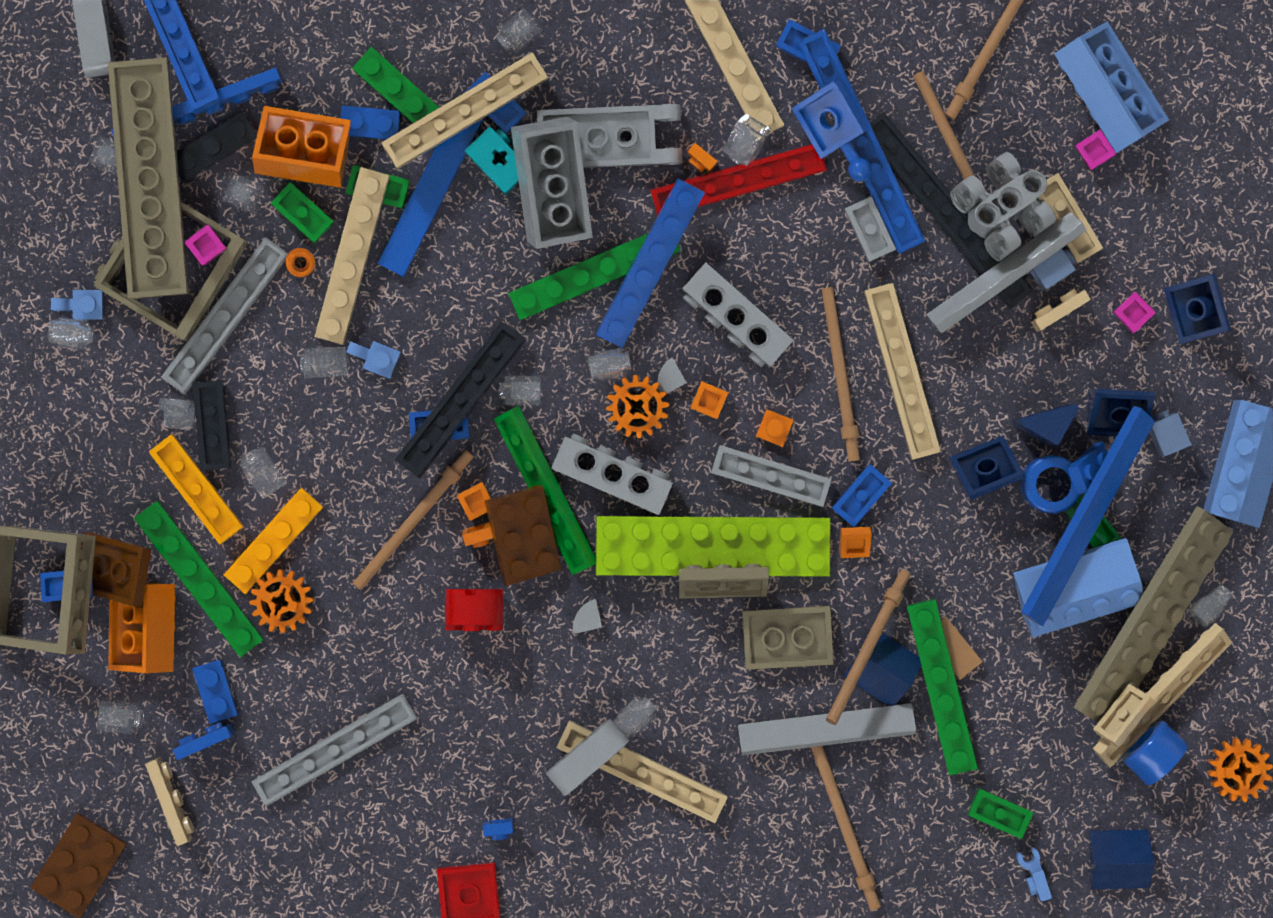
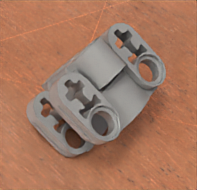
[950,152,1056,261]

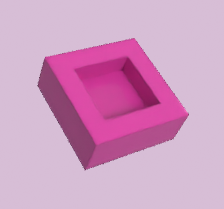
[1075,129,1116,171]
[185,225,227,266]
[1112,292,1156,334]

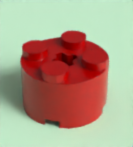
[445,589,504,631]

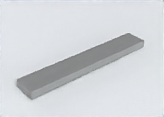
[926,212,1086,333]
[161,237,288,395]
[251,693,418,806]
[738,703,916,755]

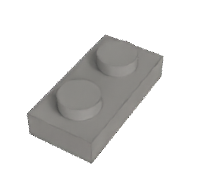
[844,196,896,262]

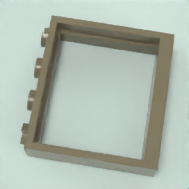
[93,201,249,341]
[0,525,96,655]

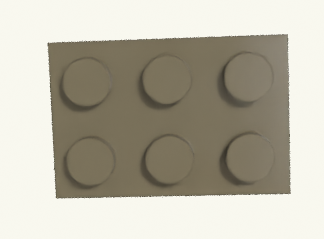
[679,564,769,599]
[742,606,834,670]

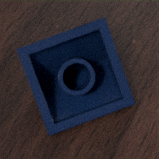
[1164,273,1231,344]
[1086,389,1155,437]
[1012,403,1079,446]
[949,436,1026,500]
[843,632,921,706]
[1089,829,1155,890]

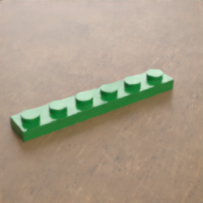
[508,234,681,321]
[494,406,596,575]
[134,501,264,657]
[907,598,978,776]

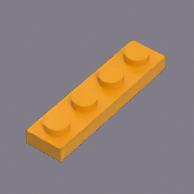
[149,434,244,545]
[224,488,324,594]

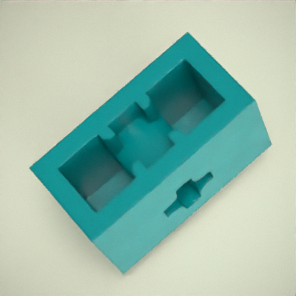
[464,127,519,196]

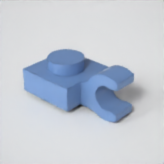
[51,290,104,320]
[346,341,401,379]
[1016,848,1052,902]

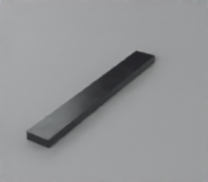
[869,111,1033,309]

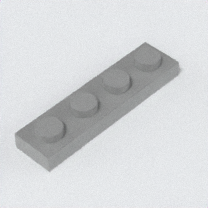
[711,445,832,507]

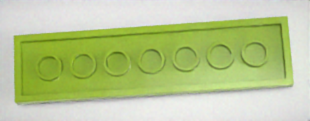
[595,516,830,576]

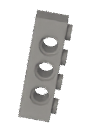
[682,262,794,368]
[551,433,673,515]

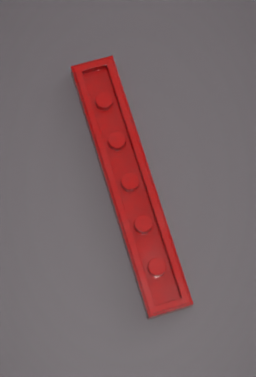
[650,144,827,216]

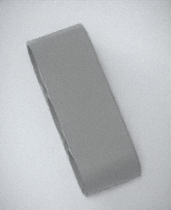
[72,0,116,78]
[545,718,629,796]

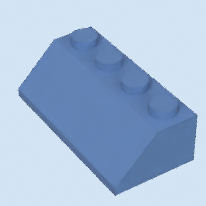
[1054,21,1169,153]
[1204,400,1273,528]
[1013,538,1143,638]

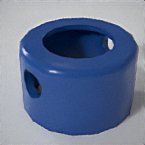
[1020,455,1081,514]
[1122,720,1188,786]

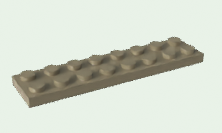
[108,57,189,299]
[1073,506,1233,722]

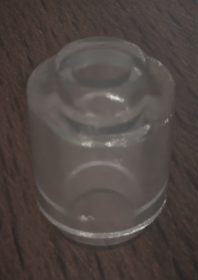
[48,317,94,349]
[588,348,631,381]
[613,695,657,738]

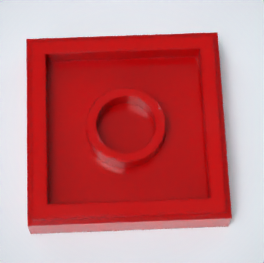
[437,862,501,918]

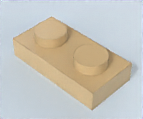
[1031,289,1091,332]
[1093,684,1155,748]

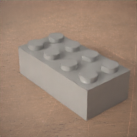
[511,117,593,249]

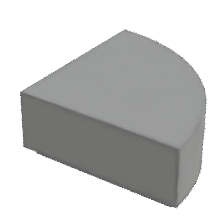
[658,357,687,394]
[573,599,602,634]

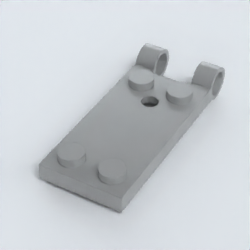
[537,104,683,168]

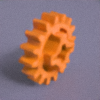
[606,375,670,438]
[249,569,314,633]
[1207,737,1273,802]

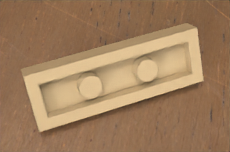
[1032,173,1103,264]
[145,757,194,846]

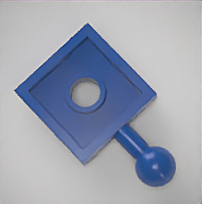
[792,78,872,182]

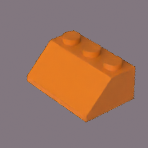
[252,106,351,188]
[108,583,176,673]

